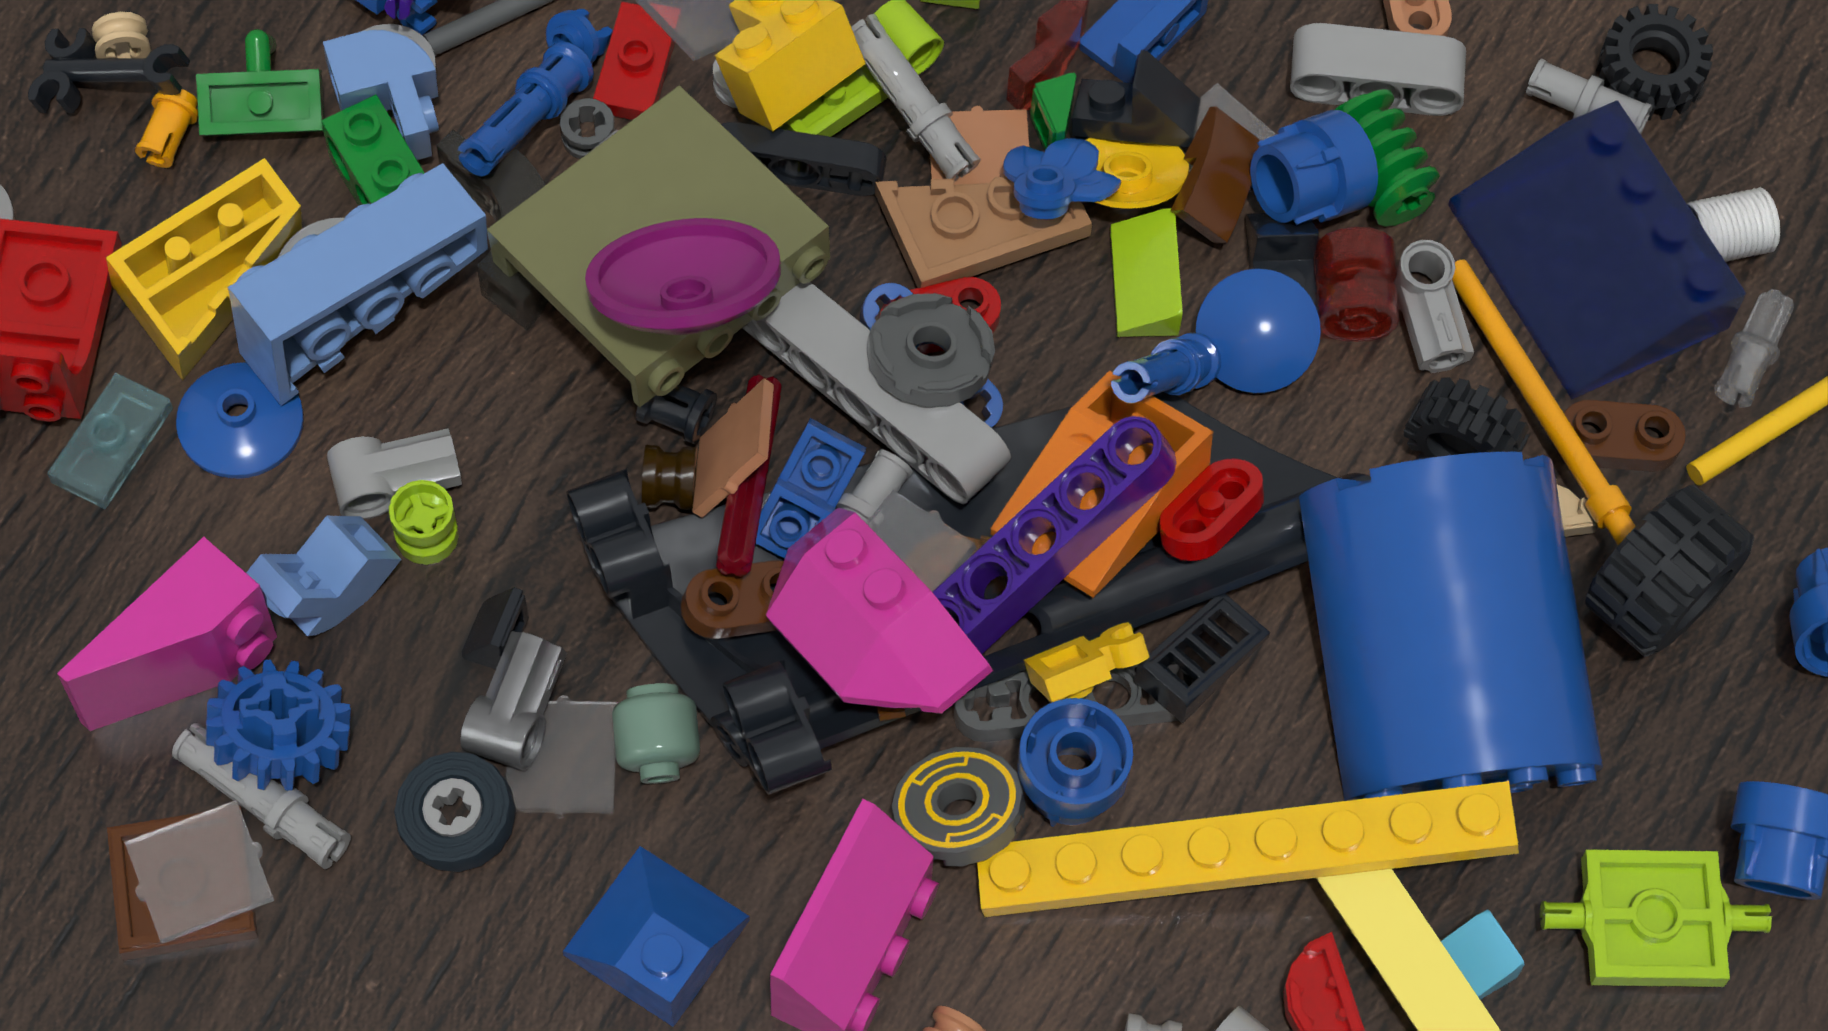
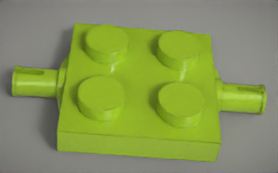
[1540,850,1772,987]

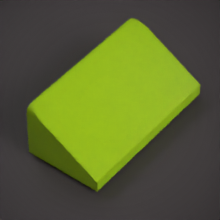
[1110,208,1182,337]

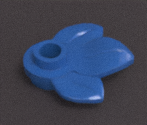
[1003,138,1121,219]

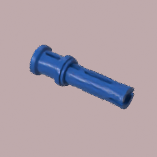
[458,41,594,176]
[1111,333,1221,403]

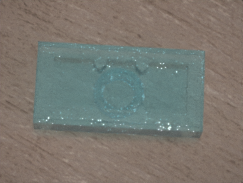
[47,373,173,509]

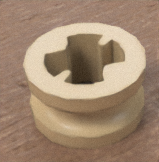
[92,12,151,58]

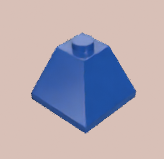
[563,846,750,1027]

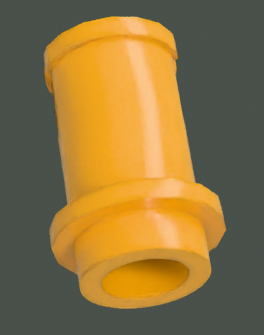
[135,89,198,168]

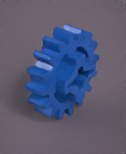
[205,660,351,791]

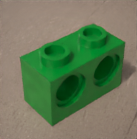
[321,94,425,206]

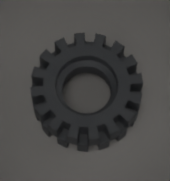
[1596,4,1713,121]
[1404,377,1529,459]

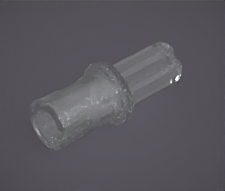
[1714,289,1794,408]

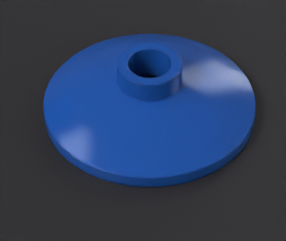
[176,363,304,479]

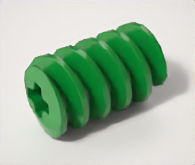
[1334,89,1440,227]

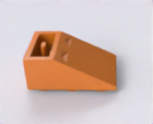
[990,371,1213,598]

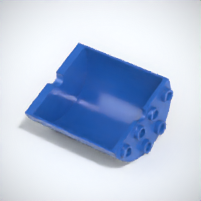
[1299,452,1603,801]

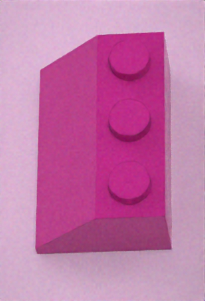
[770,799,939,1031]

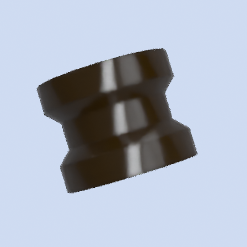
[642,445,698,510]

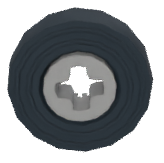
[394,752,516,872]

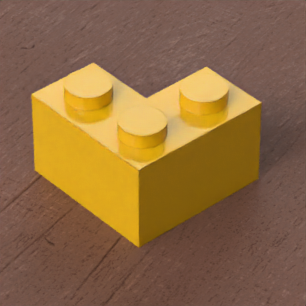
[714,0,866,131]

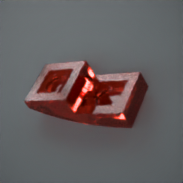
[1006,0,1089,111]

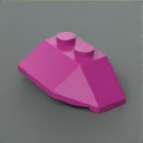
[766,508,993,714]

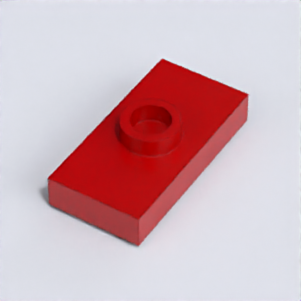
[593,1,680,120]

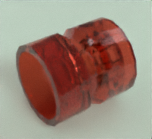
[1315,227,1399,342]

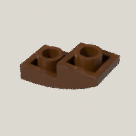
[1170,106,1259,243]

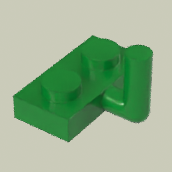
[196,29,324,136]

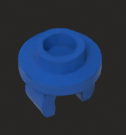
[546,9,613,64]

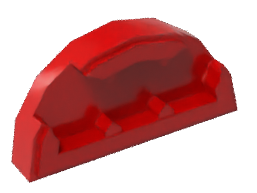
[1283,932,1365,1031]

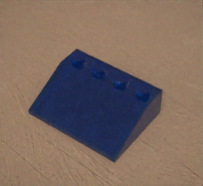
[1448,100,1747,399]

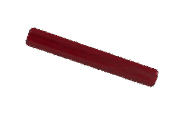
[716,374,782,577]

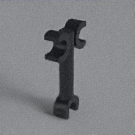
[28,28,190,113]

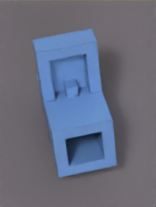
[323,30,439,160]
[246,515,402,636]

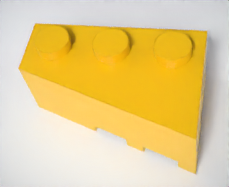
[106,158,302,381]

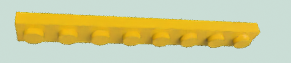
[977,781,1519,917]

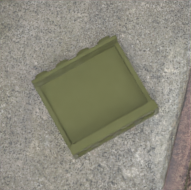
[487,85,830,407]

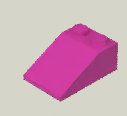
[57,537,277,731]

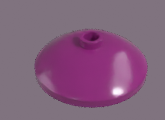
[585,218,781,335]

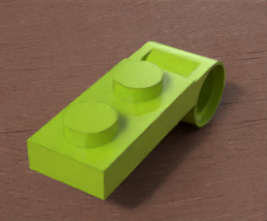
[780,0,944,137]

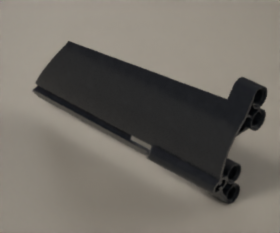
[566,392,1371,795]

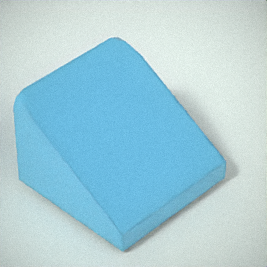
[1441,909,1525,1000]

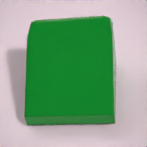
[1030,73,1077,150]

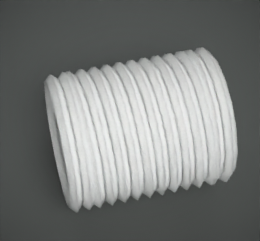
[1681,187,1780,267]

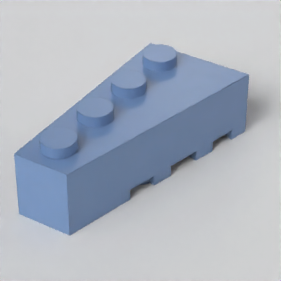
[228,163,488,406]

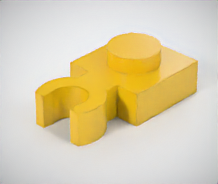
[1024,622,1150,703]

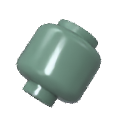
[612,683,700,784]

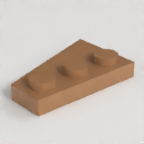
[875,177,1092,288]

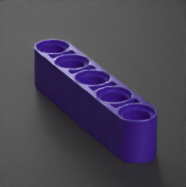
[933,416,1177,654]

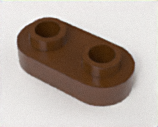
[1564,400,1686,472]
[681,560,784,639]

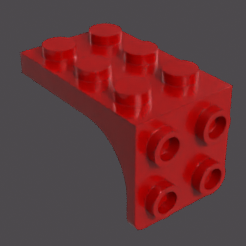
[0,218,122,422]

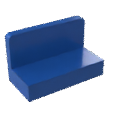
[1079,0,1208,83]

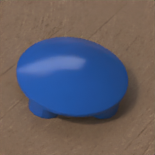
[1196,269,1321,393]

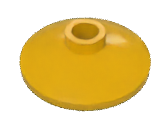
[1086,138,1189,209]

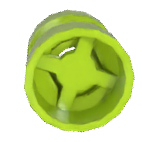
[389,480,459,565]

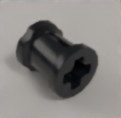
[636,384,717,444]

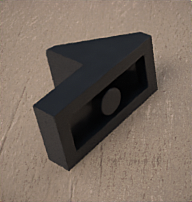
[1072,49,1201,147]
[1245,213,1319,315]

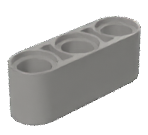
[1290,23,1466,116]

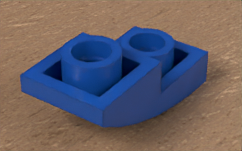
[756,418,866,559]

